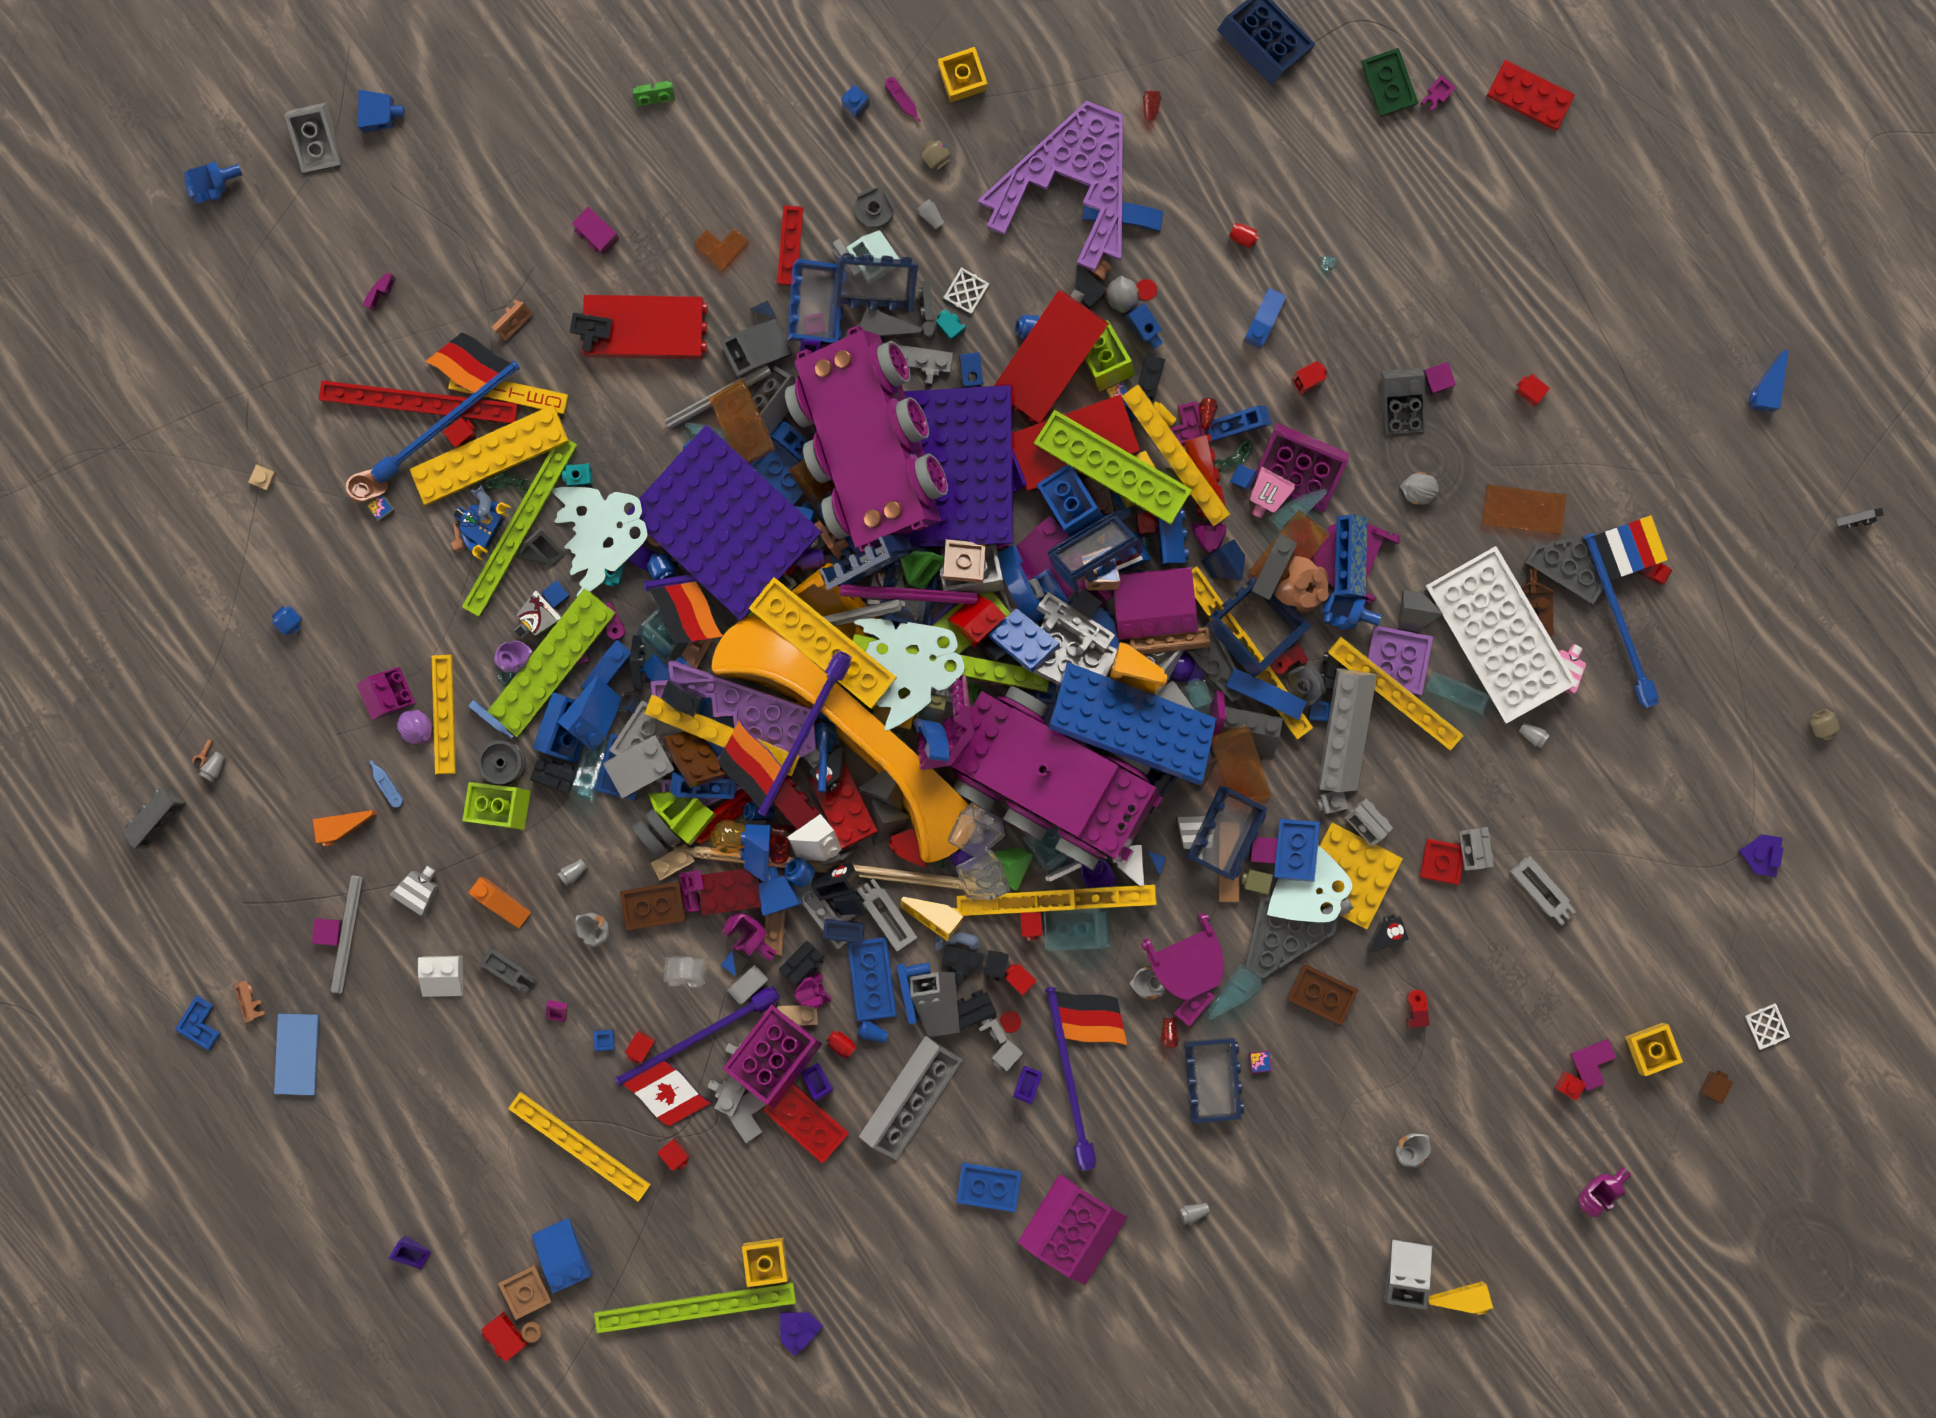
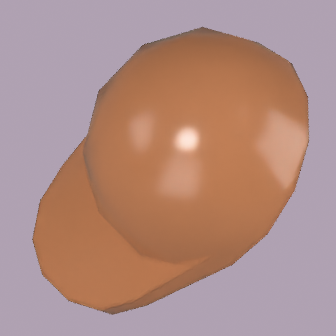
[346,469,388,503]

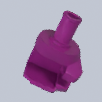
[723,912,777,962]
[1578,1167,1631,1217]

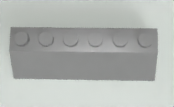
[1318,668,1377,792]
[859,1036,963,1160]

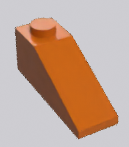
[313,810,377,846]
[468,877,532,928]

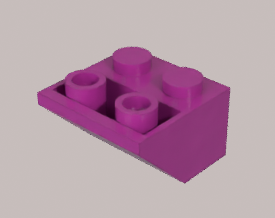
[356,667,416,721]

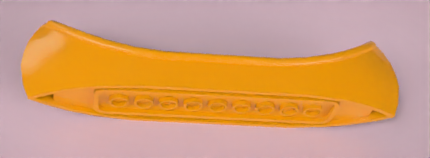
[712,614,979,863]

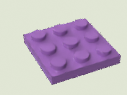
[1367,625,1433,696]

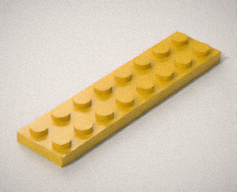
[410,405,569,506]
[749,577,898,709]

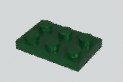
[1361,48,1418,117]

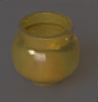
[710,820,745,854]

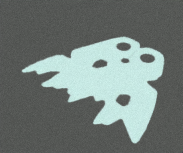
[552,487,647,597]
[854,618,964,730]

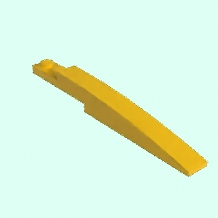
[1192,566,1313,739]
[957,885,1157,916]

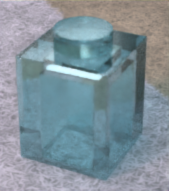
[1184,678,1212,709]

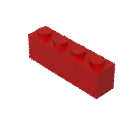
[1183,434,1226,519]

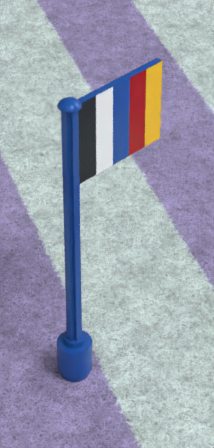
[1584,515,1668,708]

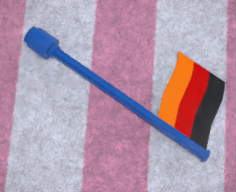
[370,332,520,484]

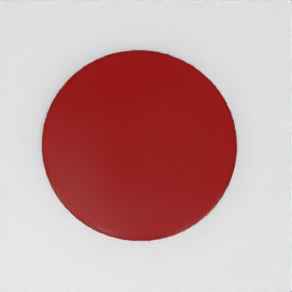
[1136,279,1157,300]
[1000,1011,1021,1033]

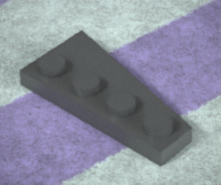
[1185,626,1245,703]

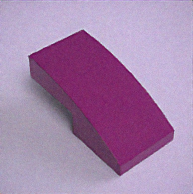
[362,273,396,311]

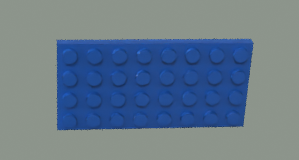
[1049,662,1216,785]

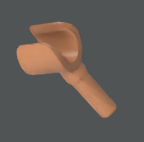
[451,523,465,552]
[192,739,213,767]

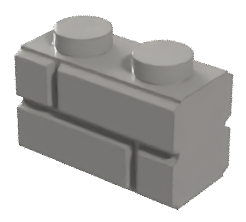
[1345,798,1393,847]
[1459,827,1494,871]

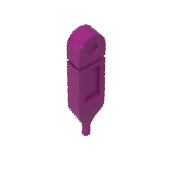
[885,77,921,123]

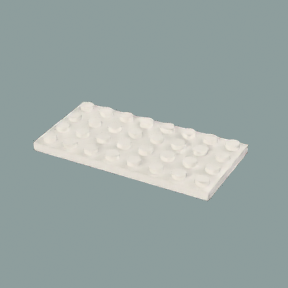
[1426,546,1577,724]

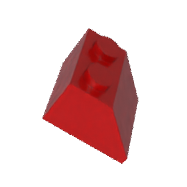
[948,594,1006,648]

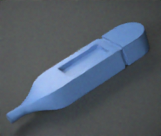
[469,700,514,738]
[369,760,404,807]

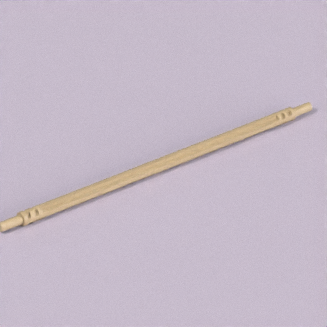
[674,846,991,891]

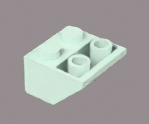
[846,230,899,285]

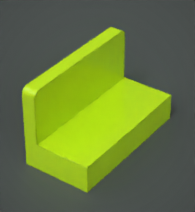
[669,798,716,845]

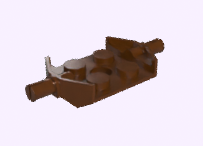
[1521,569,1554,637]

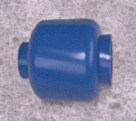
[1015,315,1040,340]
[647,553,676,580]
[272,606,302,635]
[785,857,815,887]

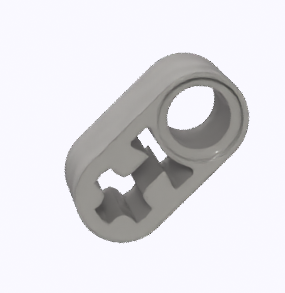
[727,965,768,1005]

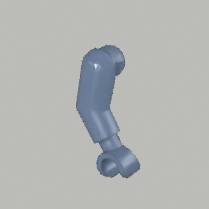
[471,485,492,521]
[935,932,980,950]

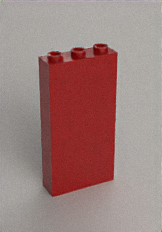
[994,289,1110,424]
[582,295,708,359]
[1012,394,1141,492]

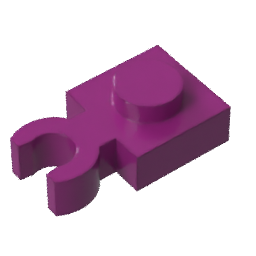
[1421,75,1456,112]

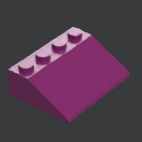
[1253,423,1350,512]
[1016,515,1087,601]
[1114,567,1198,640]
[723,1005,823,1108]

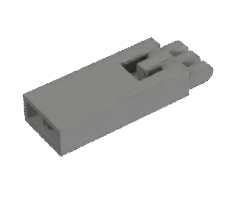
[1509,856,1577,926]
[857,878,918,951]

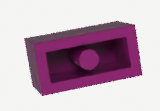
[572,206,619,254]

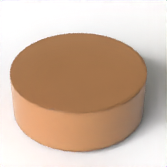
[521,1321,542,1343]

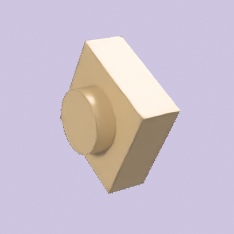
[248,464,276,491]

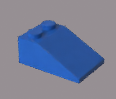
[1037,465,1104,537]
[557,676,623,751]
[532,1218,593,1293]

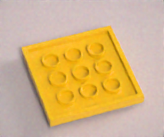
[1316,822,1403,929]

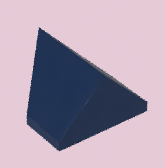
[1201,539,1245,581]

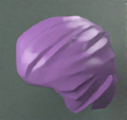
[493,640,532,673]
[397,710,433,744]

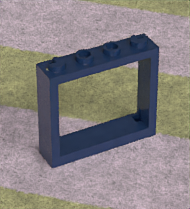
[1206,576,1311,678]

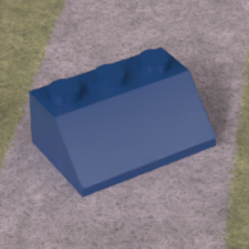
[1157,509,1189,567]
[533,692,583,763]

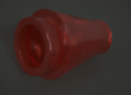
[1142,91,1162,121]
[1199,398,1218,429]
[1160,1018,1180,1047]

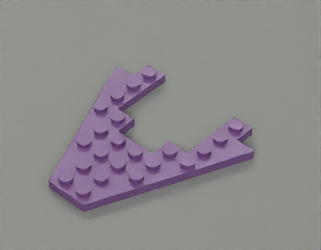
[978,101,1123,272]
[651,661,817,807]

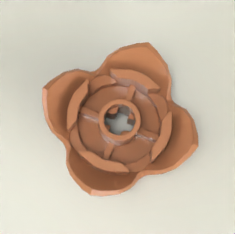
[1274,556,1329,614]

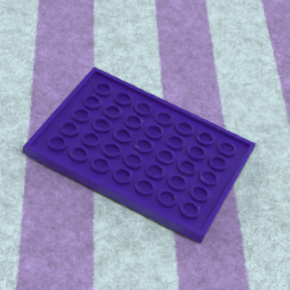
[904,385,1014,548]
[627,424,823,621]

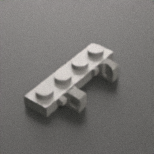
[882,342,953,386]
[1037,592,1115,656]
[794,879,856,949]
[708,1043,746,1117]

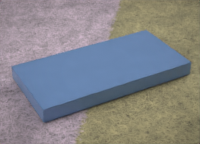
[274,1013,319,1095]

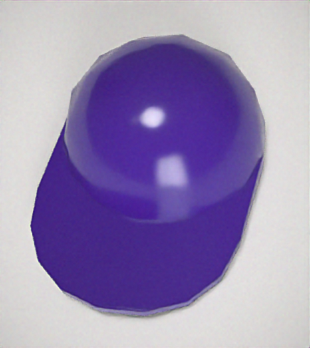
[1169,652,1206,682]
[1080,859,1117,888]

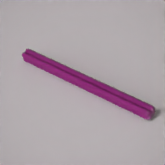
[839,584,978,604]

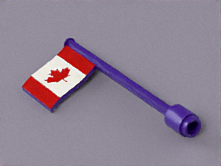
[615,986,781,1126]

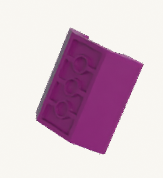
[917,674,975,770]
[1017,1174,1128,1285]

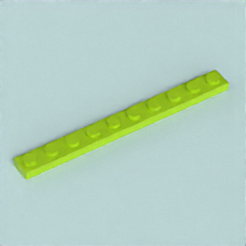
[462,440,578,617]
[853,634,1049,693]
[594,1282,796,1333]

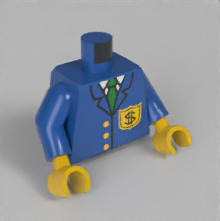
[453,502,511,560]

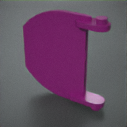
[1317,523,1401,604]
[1141,913,1224,1000]

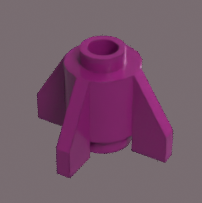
[1192,521,1227,552]
[794,972,831,1008]

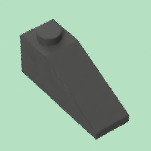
[860,307,923,339]
[1251,534,1297,600]

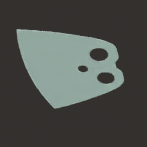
[1267,845,1352,922]

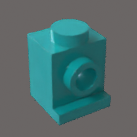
[936,309,966,342]
[562,463,593,487]
[603,561,627,587]

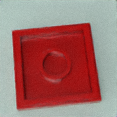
[1419,838,1464,885]

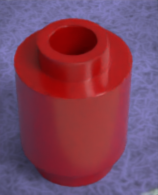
[1229,222,1259,248]
[826,1030,856,1059]

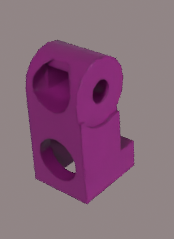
[606,602,626,640]

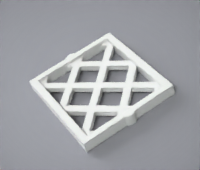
[943,267,989,314]
[1745,1003,1790,1050]

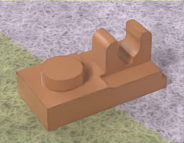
[492,300,534,341]
[814,520,849,560]
[681,639,713,669]
[234,981,265,1023]

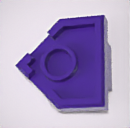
[1738,834,1784,877]
[780,1312,823,1356]

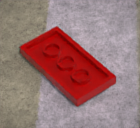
[1486,60,1575,131]
[808,763,878,850]
[763,1083,849,1164]

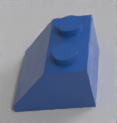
[740,824,770,882]

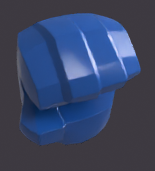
[184,161,242,204]
[1321,590,1382,630]

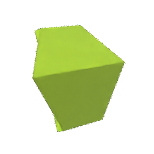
[648,791,692,827]

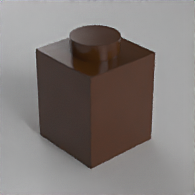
[1699,1070,1733,1104]

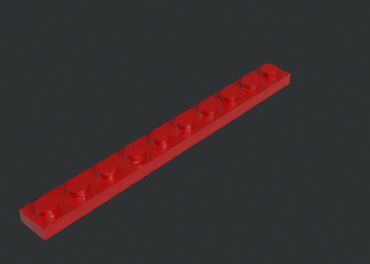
[319,380,518,424]

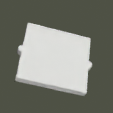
[1045,861,1082,881]

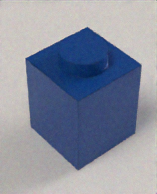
[841,84,870,118]

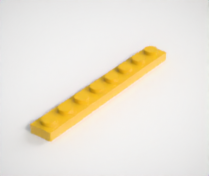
[1122,384,1230,526]
[1328,637,1464,751]
[644,694,800,776]
[508,1092,651,1202]

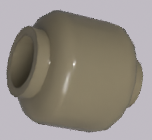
[921,140,951,170]
[1810,709,1840,740]

